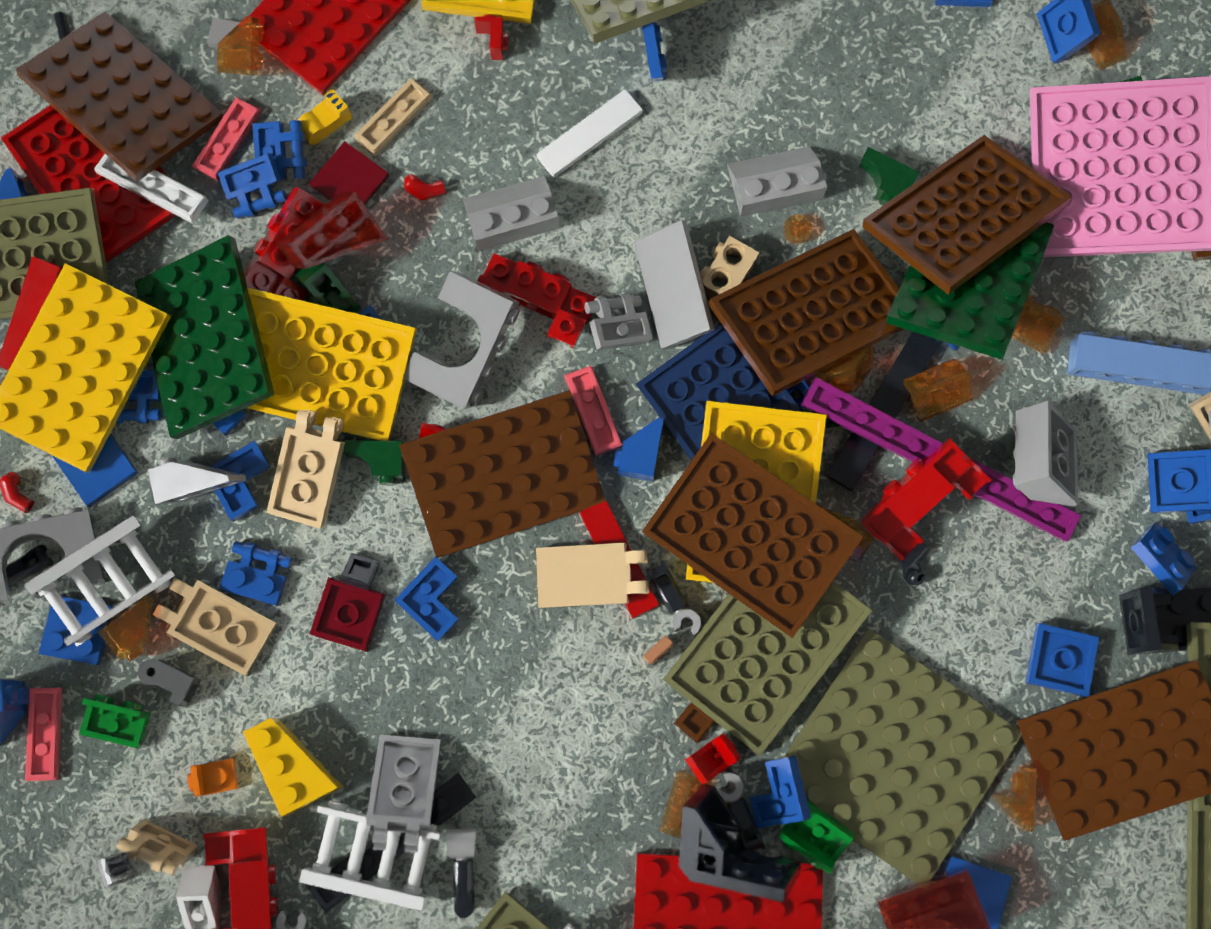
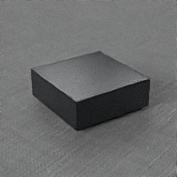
[340,553,380,591]

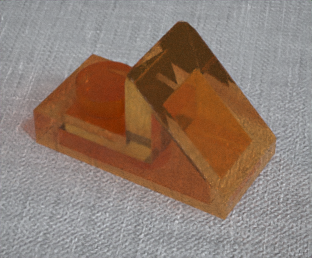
[991,767,1037,832]

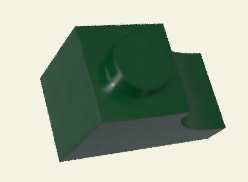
[859,147,920,206]
[295,257,361,313]
[343,441,405,486]

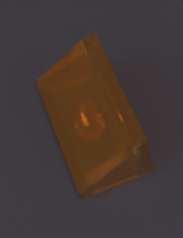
[659,771,712,838]

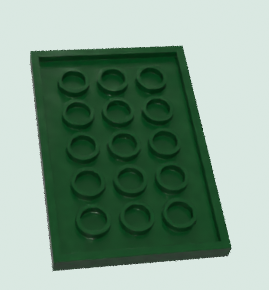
[886,222,1055,360]
[135,235,275,439]

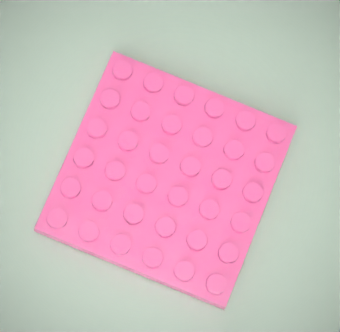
[1030,76,1211,258]

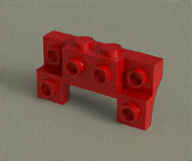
[244,187,350,301]
[477,253,596,349]
[860,438,992,561]
[203,827,278,929]

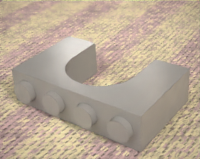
[404,271,520,409]
[0,507,106,608]

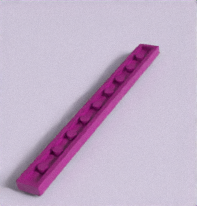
[801,378,1081,542]

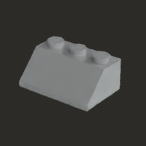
[727,146,827,217]
[463,176,560,252]
[1013,401,1078,506]

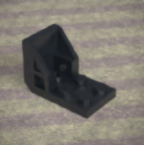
[1119,587,1211,655]
[679,784,801,902]

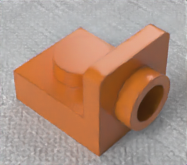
[187,758,239,797]

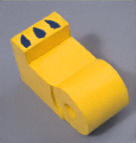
[298,89,353,145]

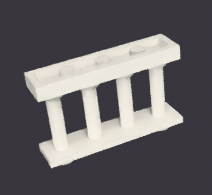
[24,516,175,646]
[299,801,444,911]

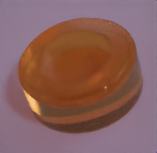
[783,214,812,245]

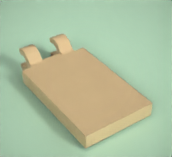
[266,409,345,529]
[536,543,649,608]
[152,578,278,676]

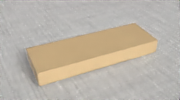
[354,77,433,156]

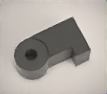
[138,659,201,707]

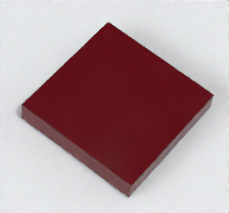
[309,141,390,219]
[309,577,386,652]

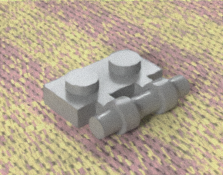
[585,294,653,350]

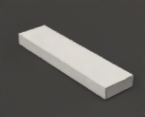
[536,89,642,178]
[94,154,208,224]

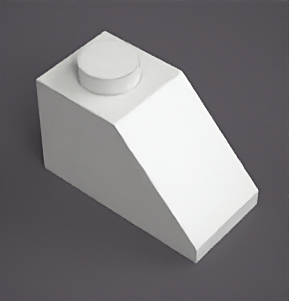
[176,866,220,929]

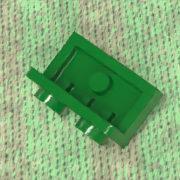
[79,694,151,749]
[778,800,855,874]

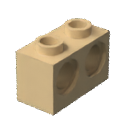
[700,236,759,298]

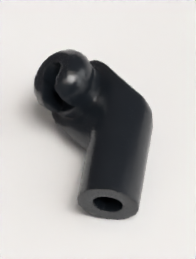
[901,542,930,586]

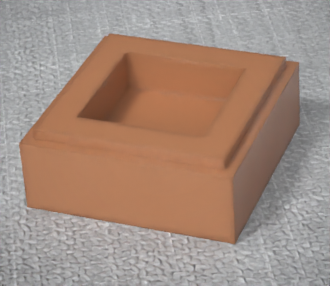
[643,635,672,665]

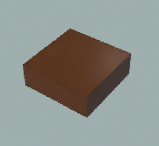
[674,702,715,743]

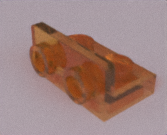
[1012,294,1066,355]
[903,359,973,422]

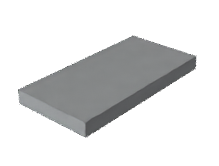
[634,220,715,350]

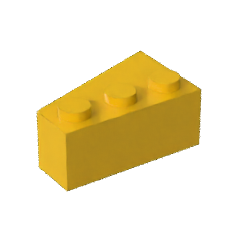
[243,718,344,817]

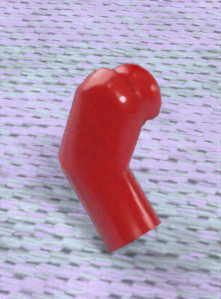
[404,174,446,201]
[0,471,35,514]

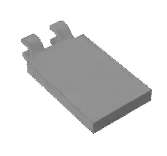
[366,735,441,853]

